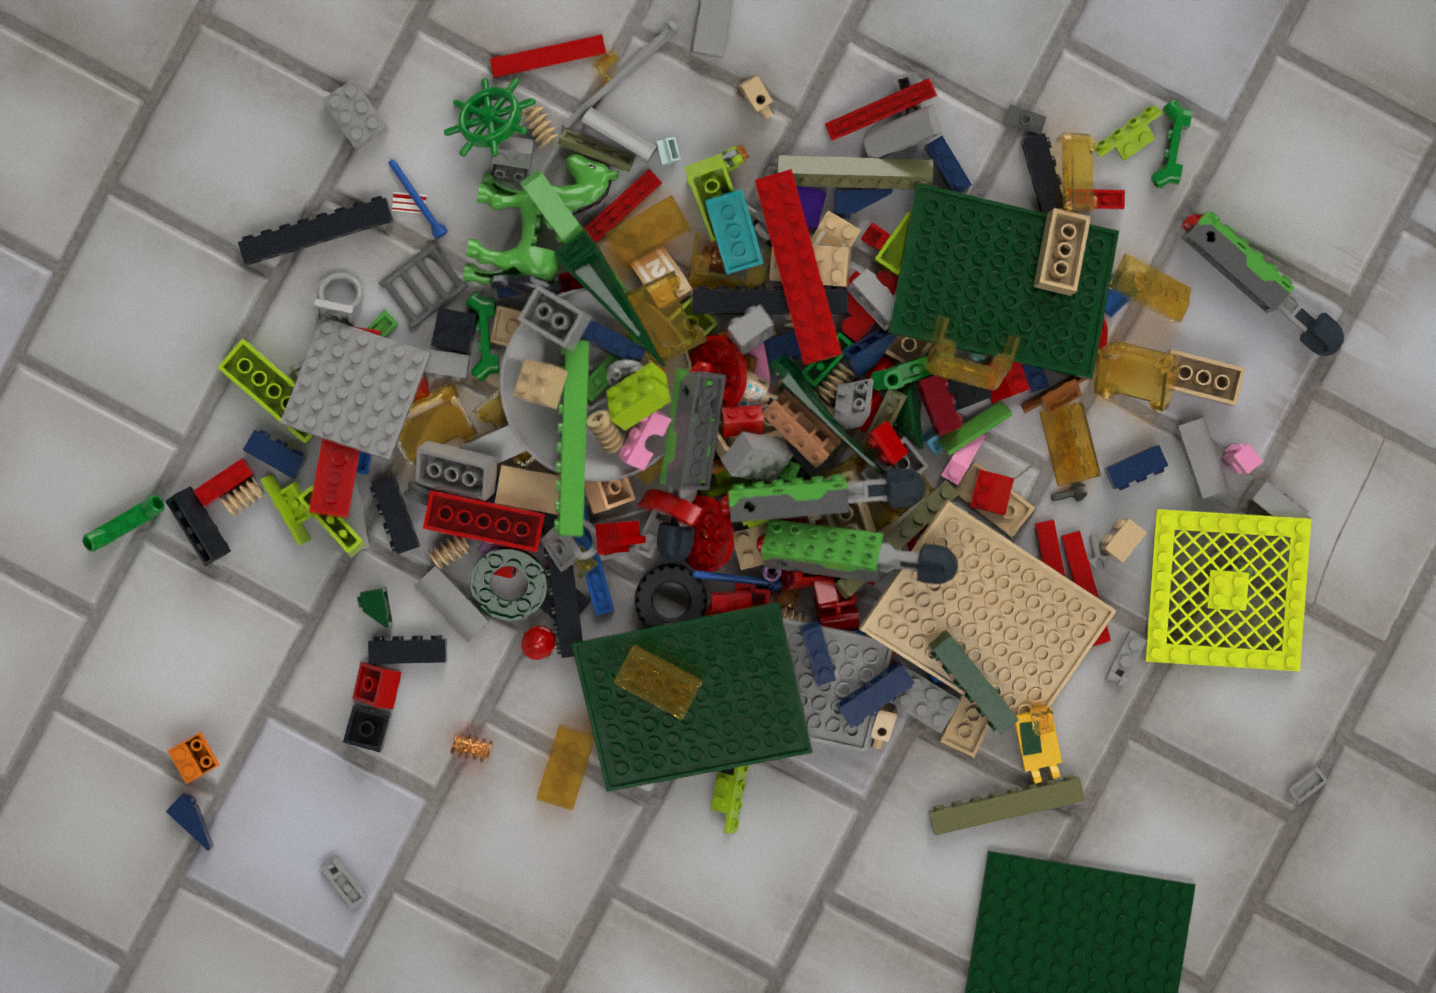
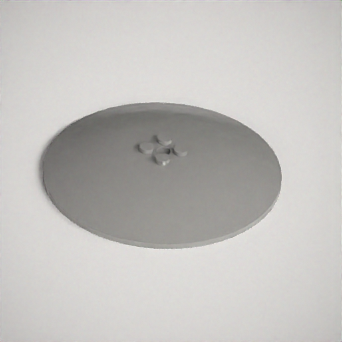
[500,288,692,482]

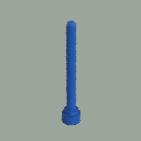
[389,159,449,240]
[692,570,782,591]

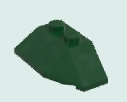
[893,380,924,449]

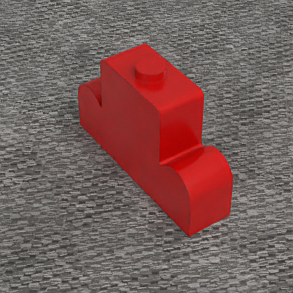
[841,270,898,343]

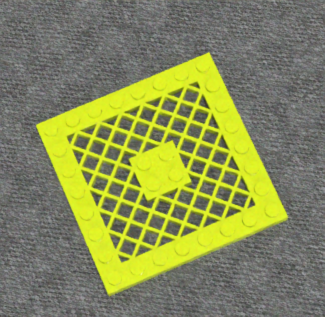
[1145,509,1312,672]

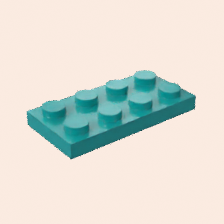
[705,189,764,275]

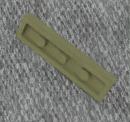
[558,128,636,172]
[860,389,908,461]

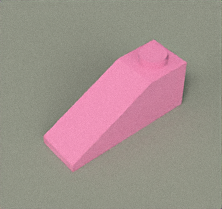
[939,435,985,485]

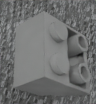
[490,136,534,183]
[834,378,873,429]

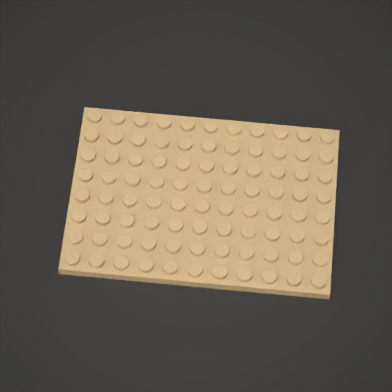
[859,500,1116,727]

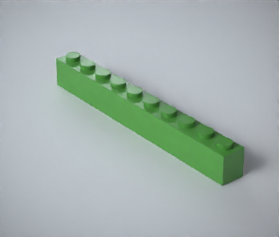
[554,340,589,537]

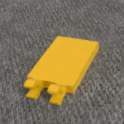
[1014,707,1062,784]

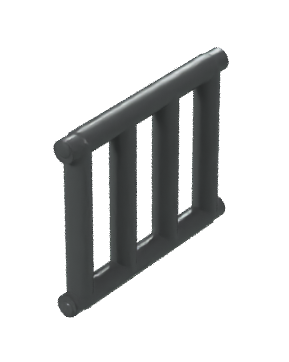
[379,241,468,328]

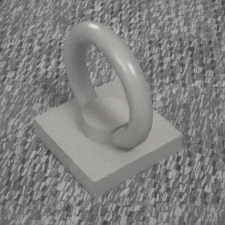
[314,272,363,327]
[540,518,597,572]

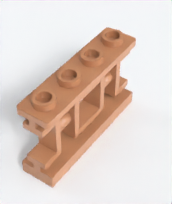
[762,389,842,468]

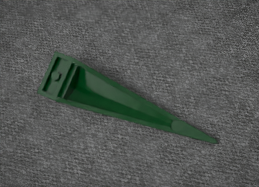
[554,230,665,367]
[770,354,884,476]

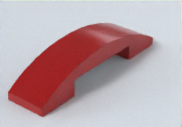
[637,489,704,527]

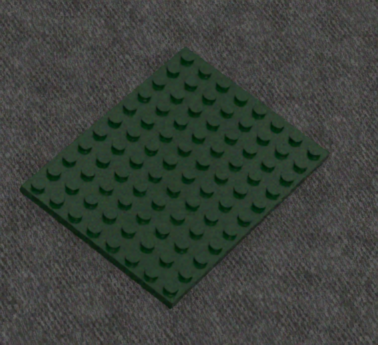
[887,183,1119,380]
[572,601,813,792]
[965,850,1196,993]

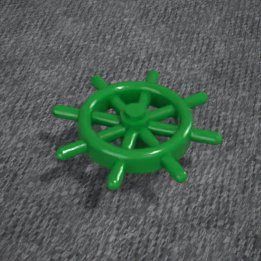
[444,78,536,157]

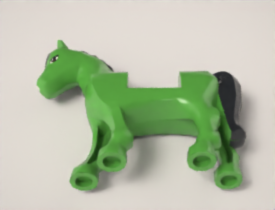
[463,154,619,297]

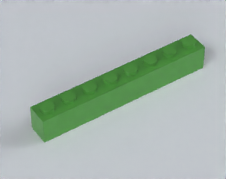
[520,169,629,293]

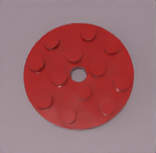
[689,335,747,413]
[685,495,734,572]

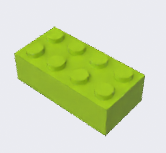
[684,153,734,242]

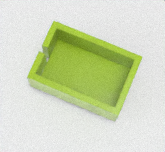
[873,212,910,277]
[606,362,670,431]

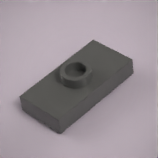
[1004,105,1047,135]

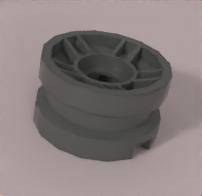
[403,481,431,506]

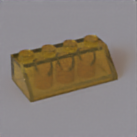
[1109,253,1191,322]
[1039,401,1101,486]

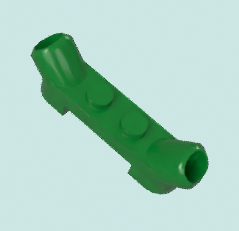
[1151,100,1192,189]
[466,292,500,382]
[871,347,955,391]
[82,495,165,552]

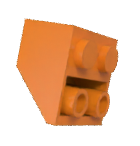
[167,732,220,784]

